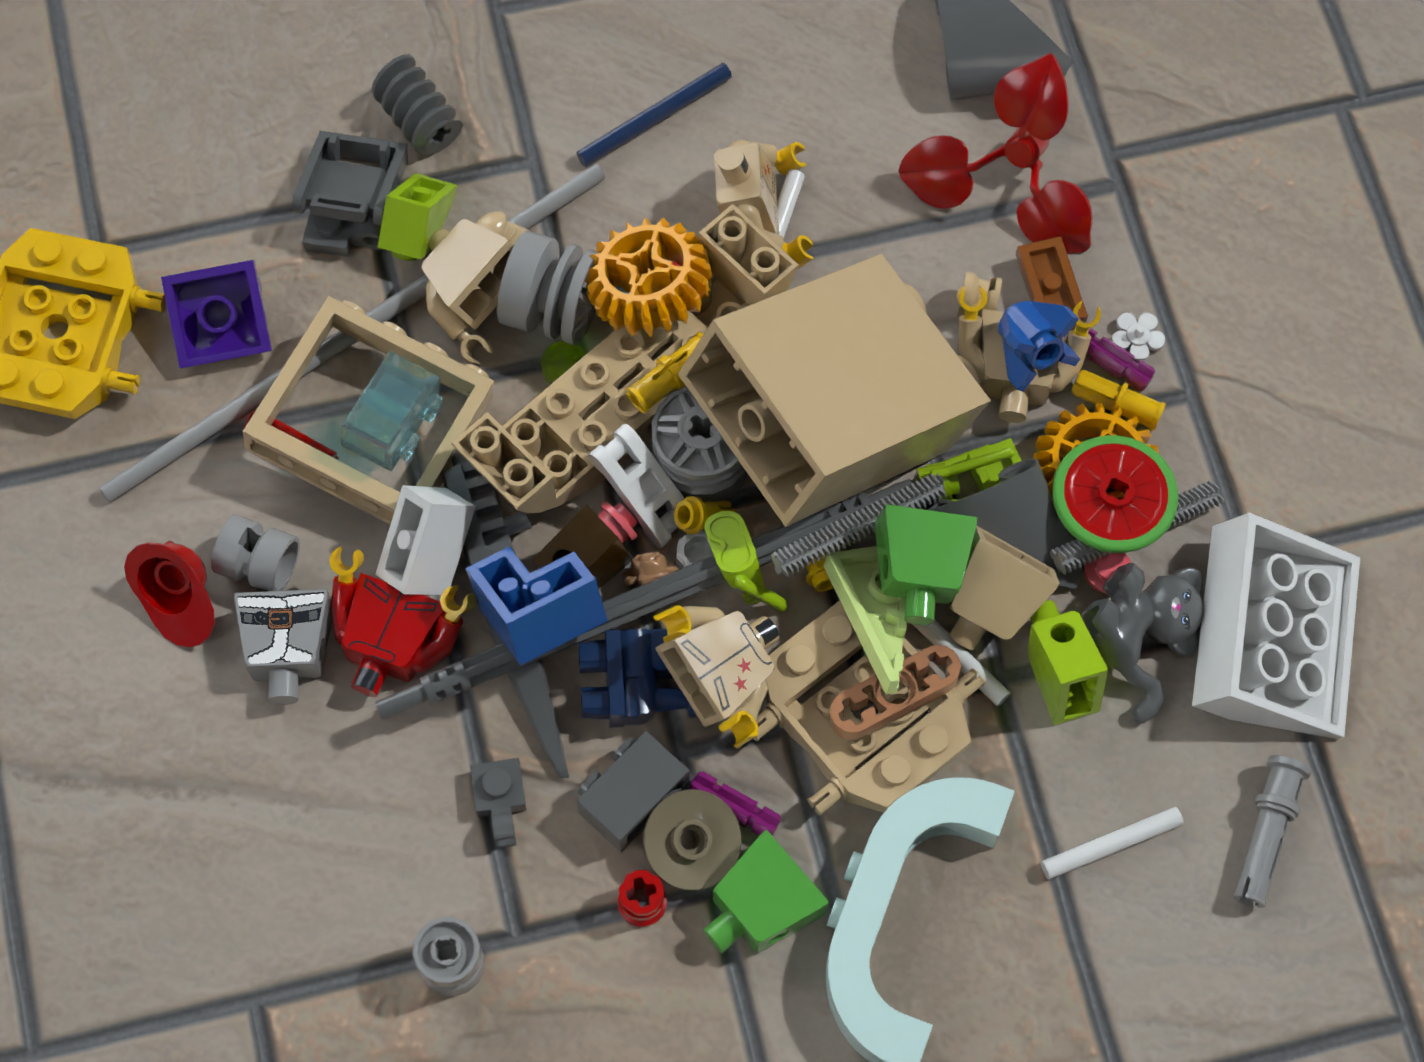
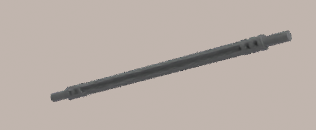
[375,479,912,720]

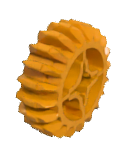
[585,217,712,337]
[1032,402,1159,500]

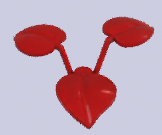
[898,53,1093,254]

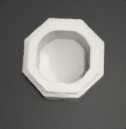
[676,531,713,569]

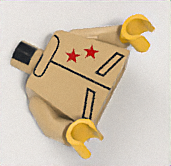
[714,140,813,269]
[654,606,779,749]

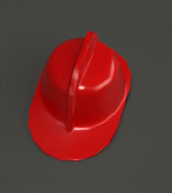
[124,541,215,648]

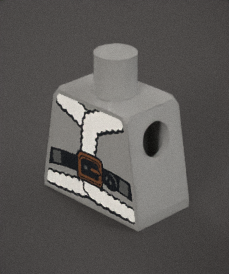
[234,589,332,705]

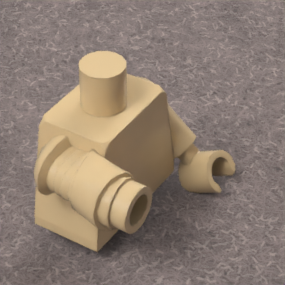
[422,211,529,365]

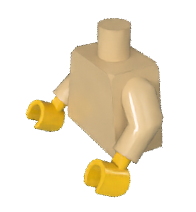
[956,286,1101,423]

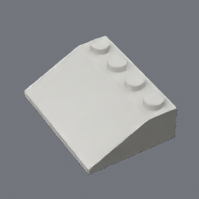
[1192,513,1360,739]

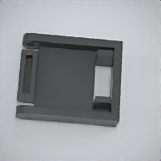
[292,131,408,226]

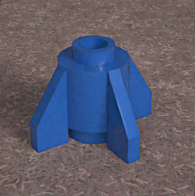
[998,301,1081,392]

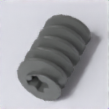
[371,54,464,155]

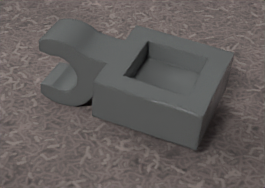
[302,213,383,257]
[470,758,527,849]

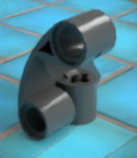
[921,459,1085,589]

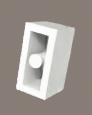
[375,485,476,595]

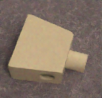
[948,525,1060,650]

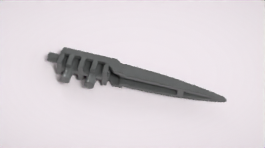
[442,449,569,778]

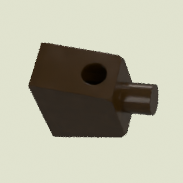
[533,505,633,589]

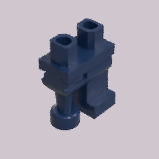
[578,628,698,728]

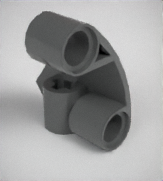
[935,0,1073,101]

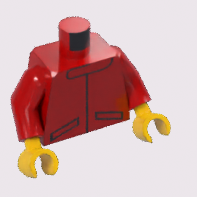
[329,546,476,697]

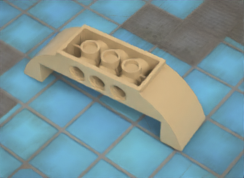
[451,204,799,513]

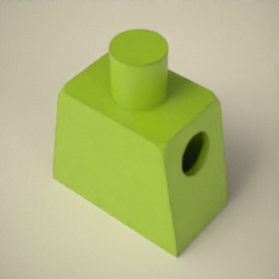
[1027,600,1108,726]

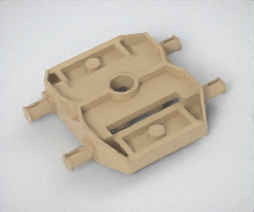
[753,600,985,816]

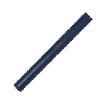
[576,62,732,167]

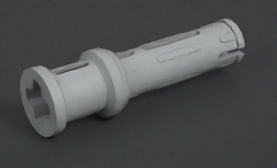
[1233,755,1312,908]

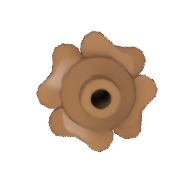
[622,552,678,587]

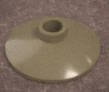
[643,789,741,890]

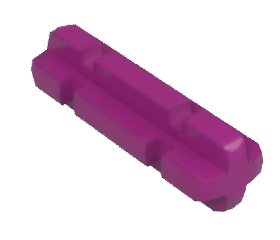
[1087,328,1155,391]
[688,771,781,836]

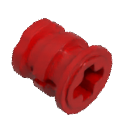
[617,870,667,927]

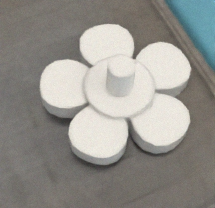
[1111,312,1165,361]

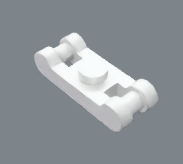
[588,423,685,548]

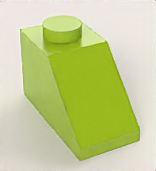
[378,173,458,261]

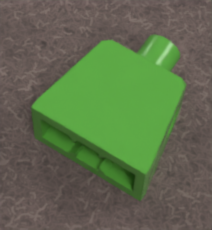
[875,504,977,625]
[703,830,829,953]

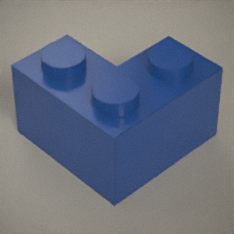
[466,546,608,666]

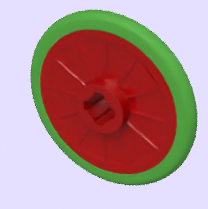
[1052,435,1178,553]

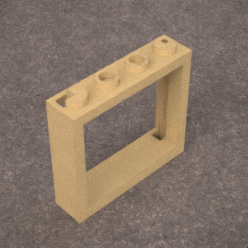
[243,296,494,524]

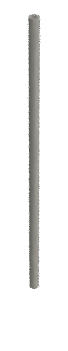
[99,164,605,503]

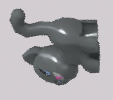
[1081,563,1203,724]

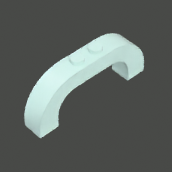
[825,777,1015,1062]

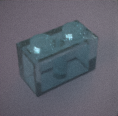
[341,350,443,472]

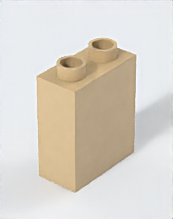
[678,254,991,527]

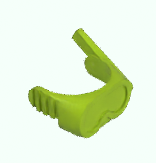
[704,511,787,612]

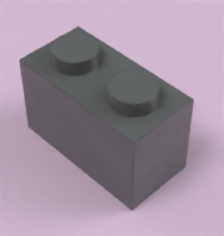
[577,731,689,852]

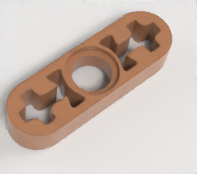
[830,645,961,740]

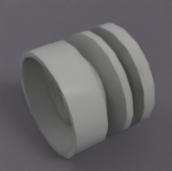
[497,231,598,346]
[652,387,748,501]

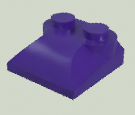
[161,260,272,369]

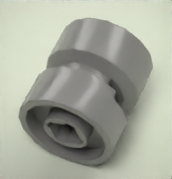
[211,514,300,592]
[413,917,485,996]

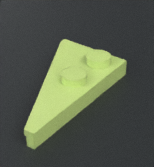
[823,546,907,694]

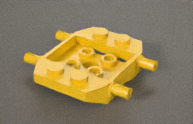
[0,228,167,419]

